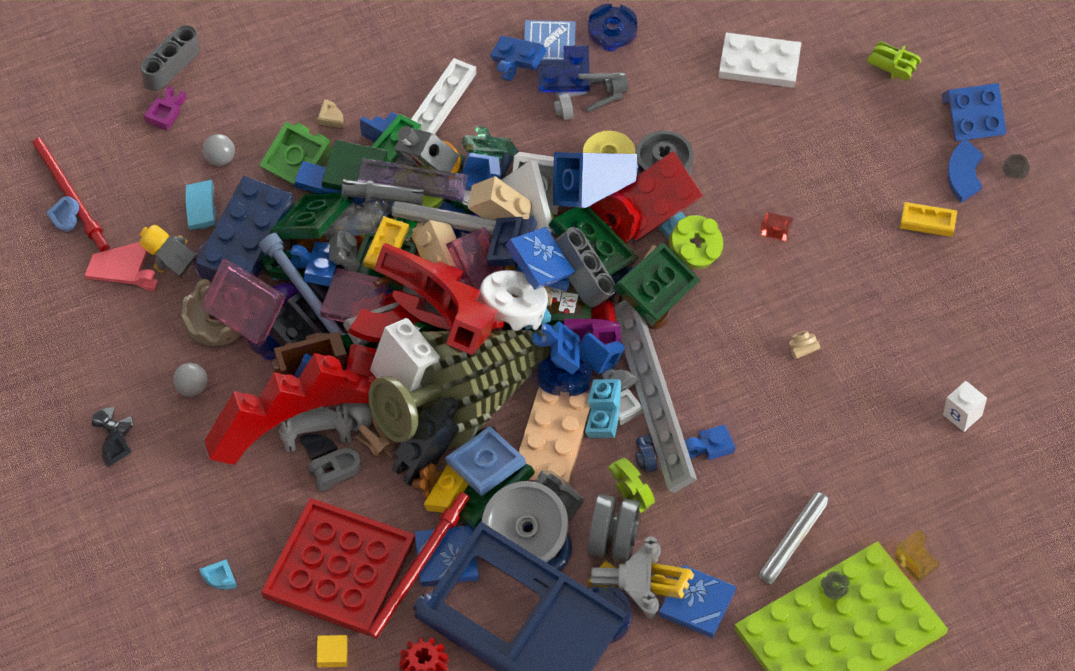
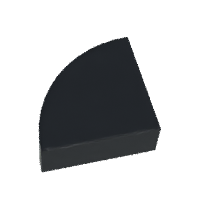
[102,427,132,467]
[300,434,338,461]

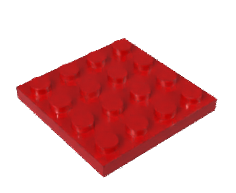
[261,498,415,636]

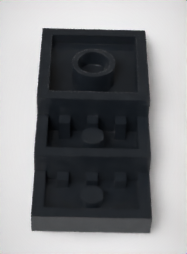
[261,264,374,346]

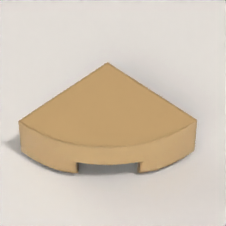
[318,99,344,129]

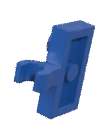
[490,35,547,81]
[291,241,338,287]
[532,321,580,374]

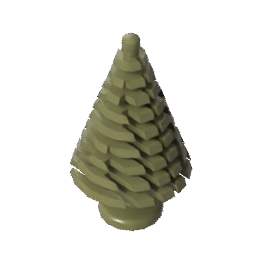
[368,330,551,447]

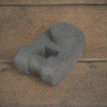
[329,230,360,275]
[307,448,361,491]

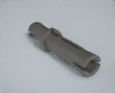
[341,179,424,206]

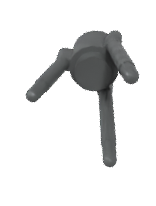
[563,72,628,112]

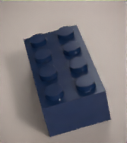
[196,176,294,296]

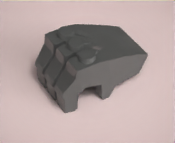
[534,470,585,522]

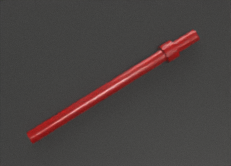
[33,138,110,252]
[367,492,469,639]

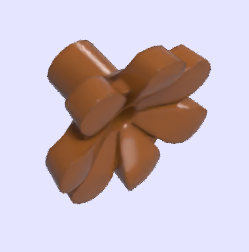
[412,464,443,499]

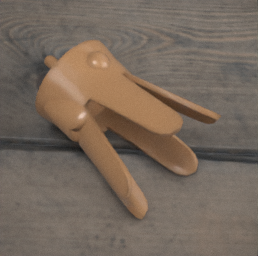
[354,418,395,458]

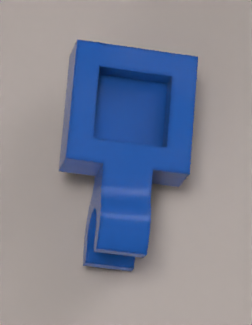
[684,424,735,460]

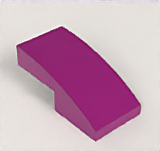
[563,318,621,345]

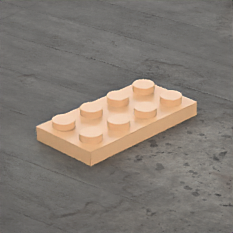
[519,383,591,483]

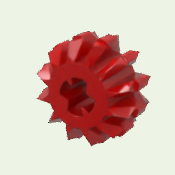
[398,637,449,671]

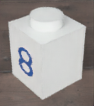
[943,381,987,432]

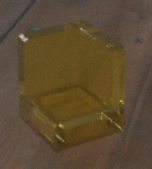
[895,529,939,582]

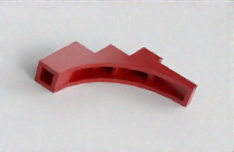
[374,243,498,355]
[204,353,377,465]

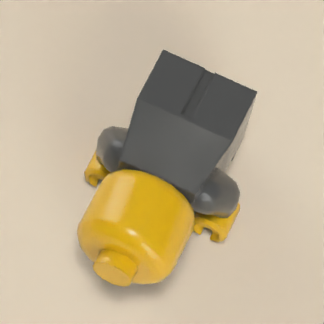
[139,225,197,278]

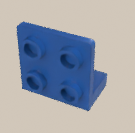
[941,83,1006,141]

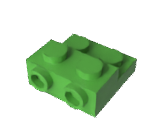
[259,121,333,191]

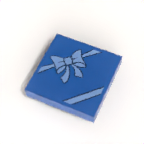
[505,227,575,290]
[415,526,479,587]
[659,565,737,639]

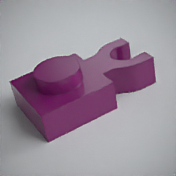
[144,86,187,131]

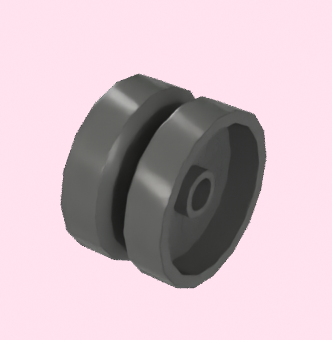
[636,130,694,177]
[588,494,640,563]

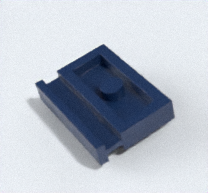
[486,216,537,267]

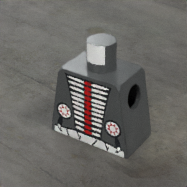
[395,126,459,178]

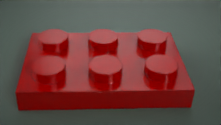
[616,151,704,241]

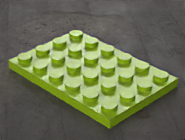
[734,541,948,671]

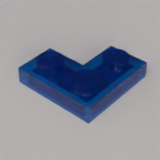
[538,45,590,92]

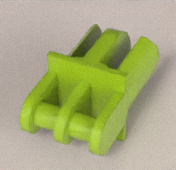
[867,41,921,81]

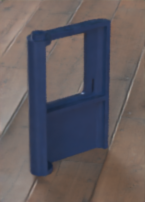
[413,522,627,671]

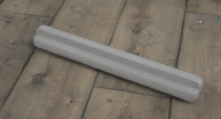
[392,201,496,236]
[759,492,828,584]

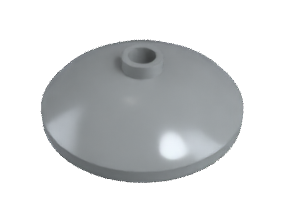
[482,481,568,562]

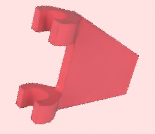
[85,242,158,291]

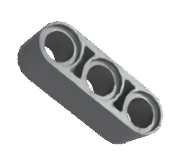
[140,25,200,91]
[555,227,616,307]

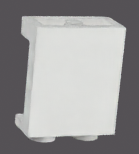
[370,318,440,392]

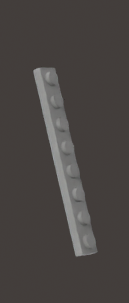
[615,300,697,493]

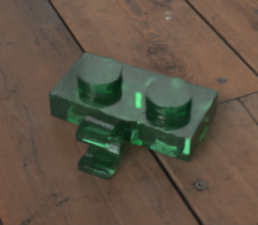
[461,126,519,162]

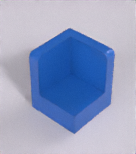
[360,112,398,143]
[461,153,501,191]
[580,333,625,374]

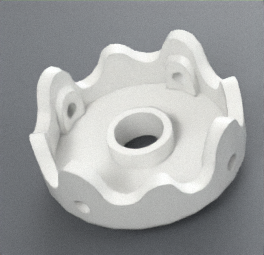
[477,270,548,331]

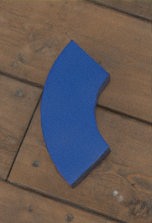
[948,139,984,203]

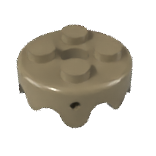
[181,279,251,346]

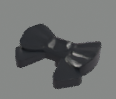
[92,407,133,436]

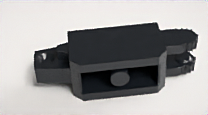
[392,397,460,486]

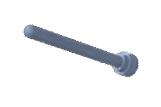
[259,233,344,335]

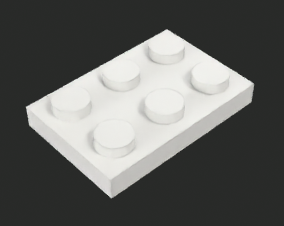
[719,33,801,88]

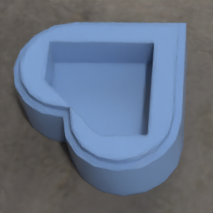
[46,196,79,232]

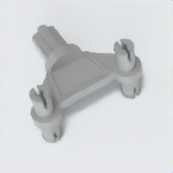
[279,405,353,452]
[591,536,661,619]

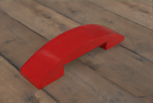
[392,290,504,330]

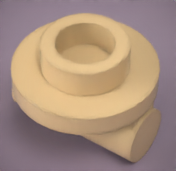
[789,331,820,360]

